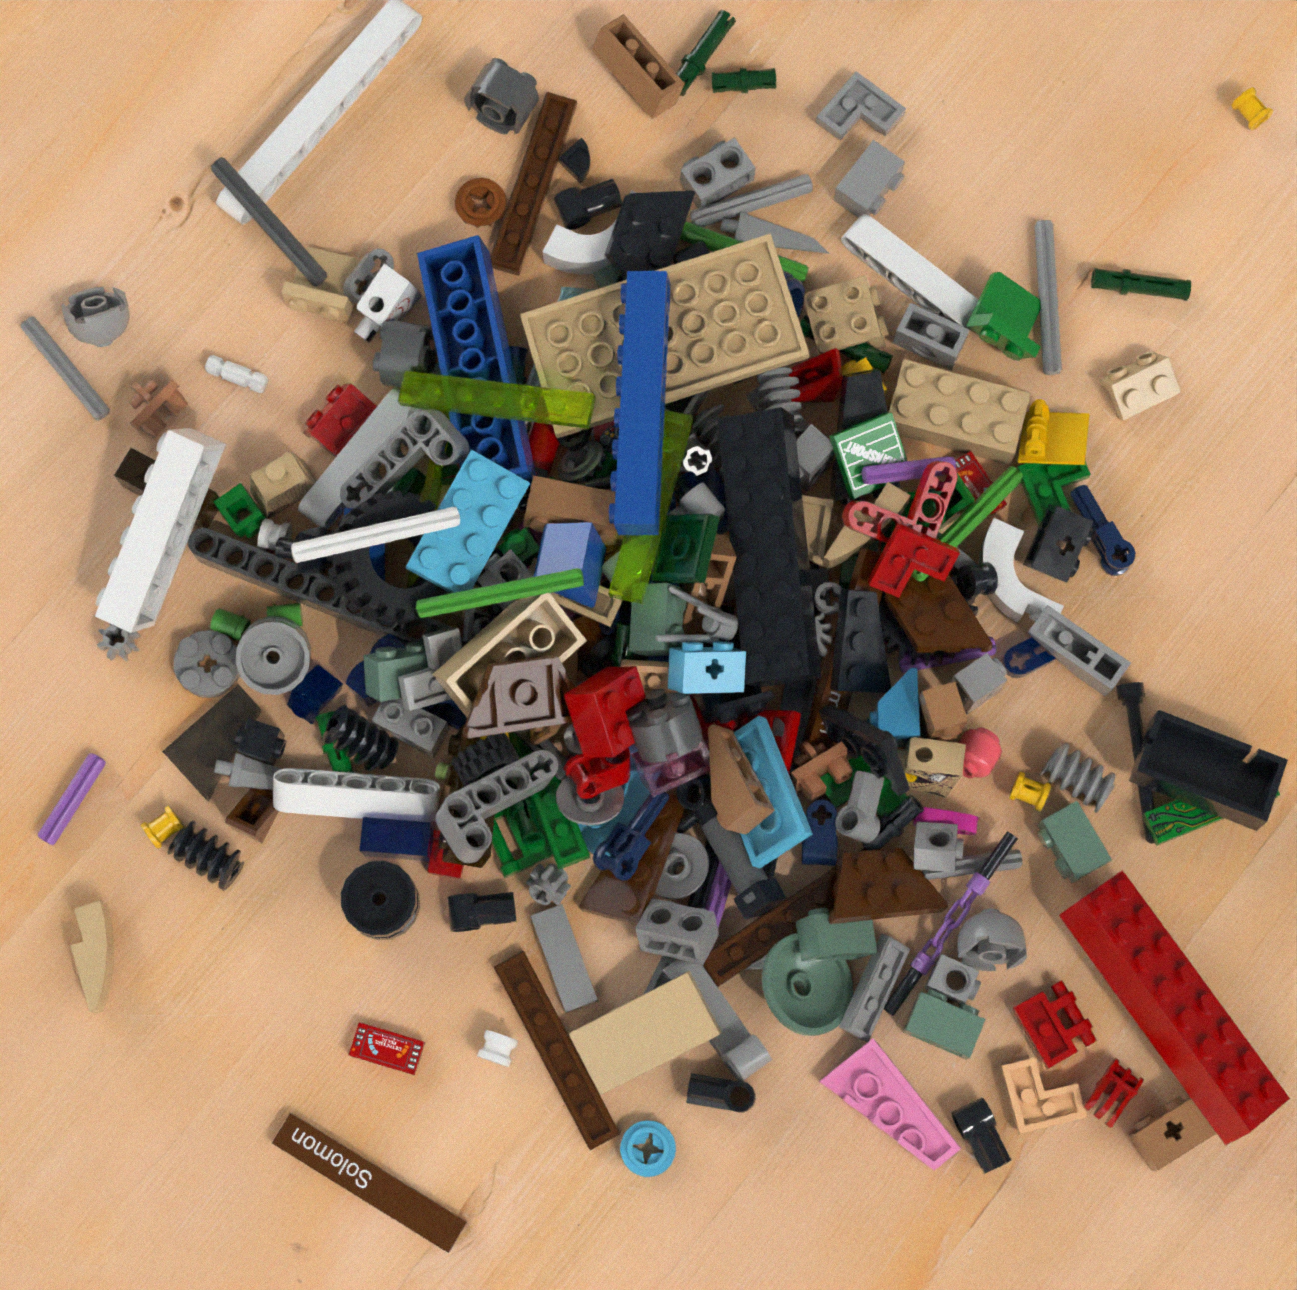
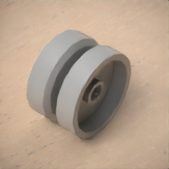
[235,616,311,695]

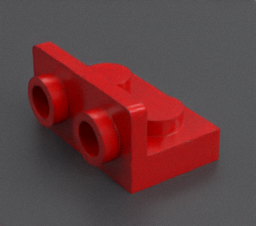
[303,383,377,458]

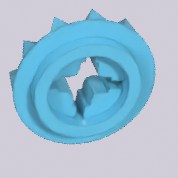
[620,1120,676,1177]

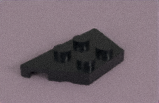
[604,190,696,280]

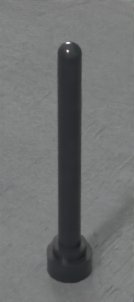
[1116,682,1155,844]

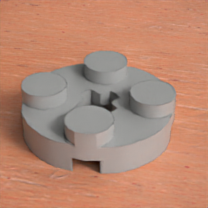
[174,630,240,698]

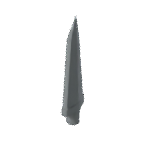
[720,212,829,254]
[214,753,281,790]

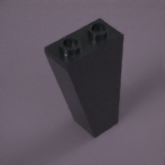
[830,369,900,504]

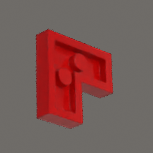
[867,523,960,598]

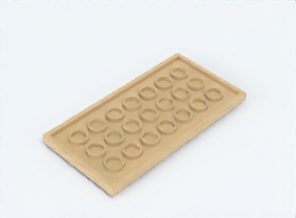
[520,233,810,438]

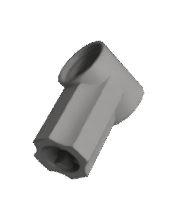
[668,429,713,476]
[835,771,884,843]

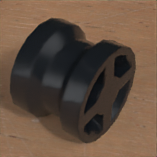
[957,562,998,598]

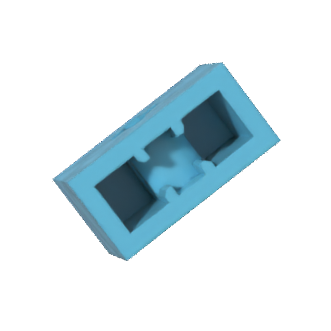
[668,641,746,694]

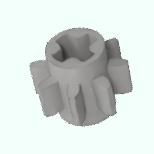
[97,624,140,661]
[526,863,571,905]

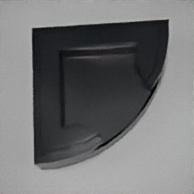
[558,138,590,184]

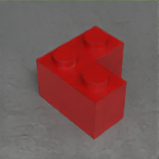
[564,666,646,757]

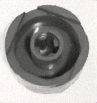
[464,58,539,135]
[373,320,436,391]
[625,689,703,763]

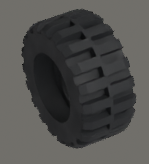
[326,491,451,625]

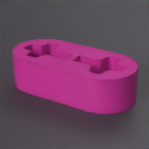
[913,807,978,835]

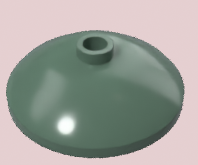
[762,933,853,1036]

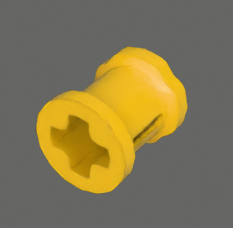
[1231,87,1273,130]
[1008,771,1051,812]
[140,805,185,849]

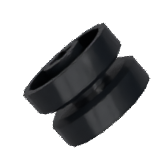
[341,861,420,940]

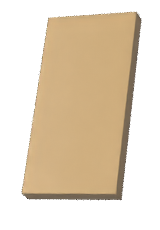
[569,971,722,1095]

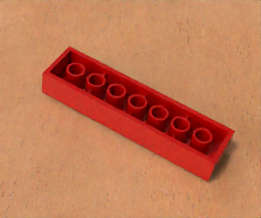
[1059,870,1290,1146]

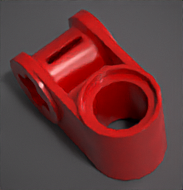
[564,748,631,799]

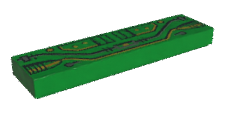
[1142,791,1280,846]

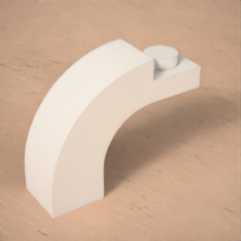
[543,190,636,274]
[979,518,1064,623]

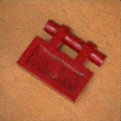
[1012,980,1097,1069]

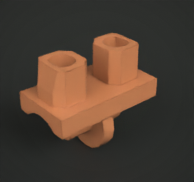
[129,379,188,438]
[791,741,853,801]

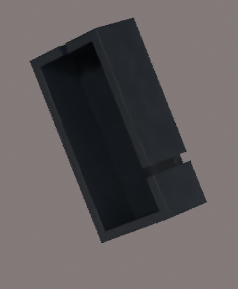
[1129,710,1288,831]

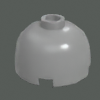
[61,287,130,347]
[957,909,1027,971]

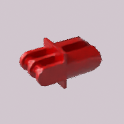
[1083,1058,1144,1128]

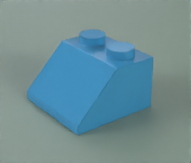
[867,668,920,747]

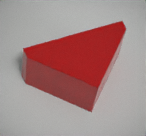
[789,348,843,403]

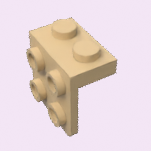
[281,247,361,322]
[804,276,889,354]

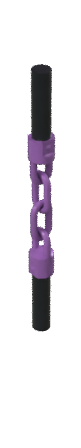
[884,831,1018,1016]

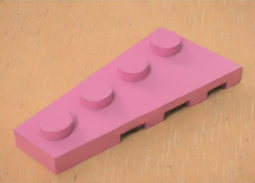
[819,1038,961,1170]

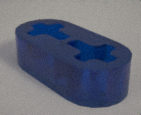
[1002,637,1056,678]

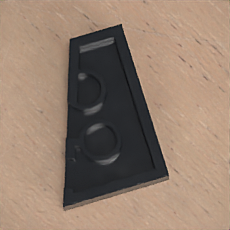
[830,589,891,693]
[819,704,910,796]

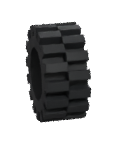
[452,733,519,787]

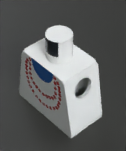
[354,264,422,343]

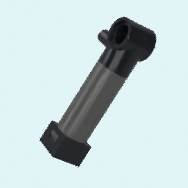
[677,774,787,920]

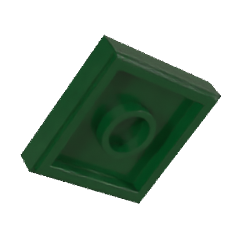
[651,514,720,583]

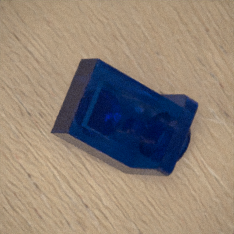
[287,664,343,724]

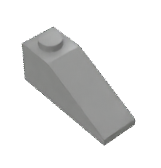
[1028,605,1131,696]

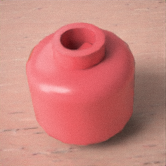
[958,728,1002,779]

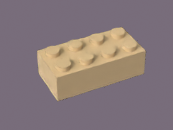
[889,359,1031,465]
[432,593,587,718]

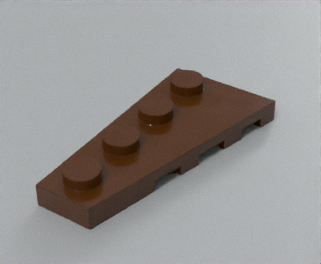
[578,793,685,926]

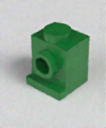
[213,483,266,538]
[498,527,540,567]

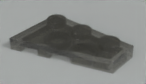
[162,684,262,802]

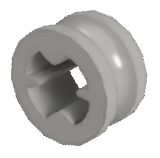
[814,582,842,615]

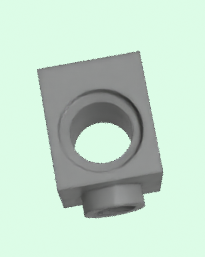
[477,549,534,609]
[914,822,964,872]
[924,954,981,1004]

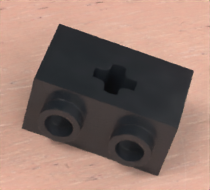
[1023,504,1093,583]

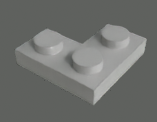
[816,71,906,141]
[398,627,462,711]

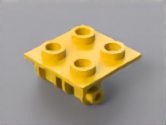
[1018,399,1090,465]

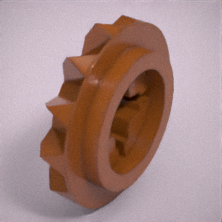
[455,178,506,229]

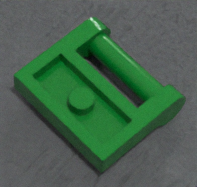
[492,796,553,878]

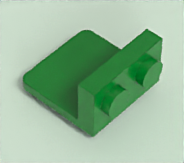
[966,272,1041,361]

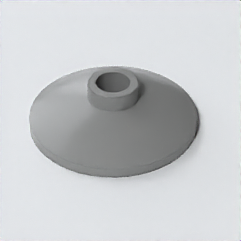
[556,777,624,825]
[655,833,709,899]

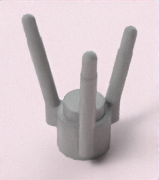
[655,586,738,644]

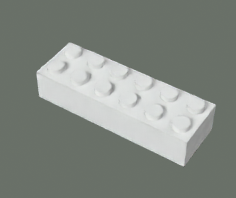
[95,428,226,633]

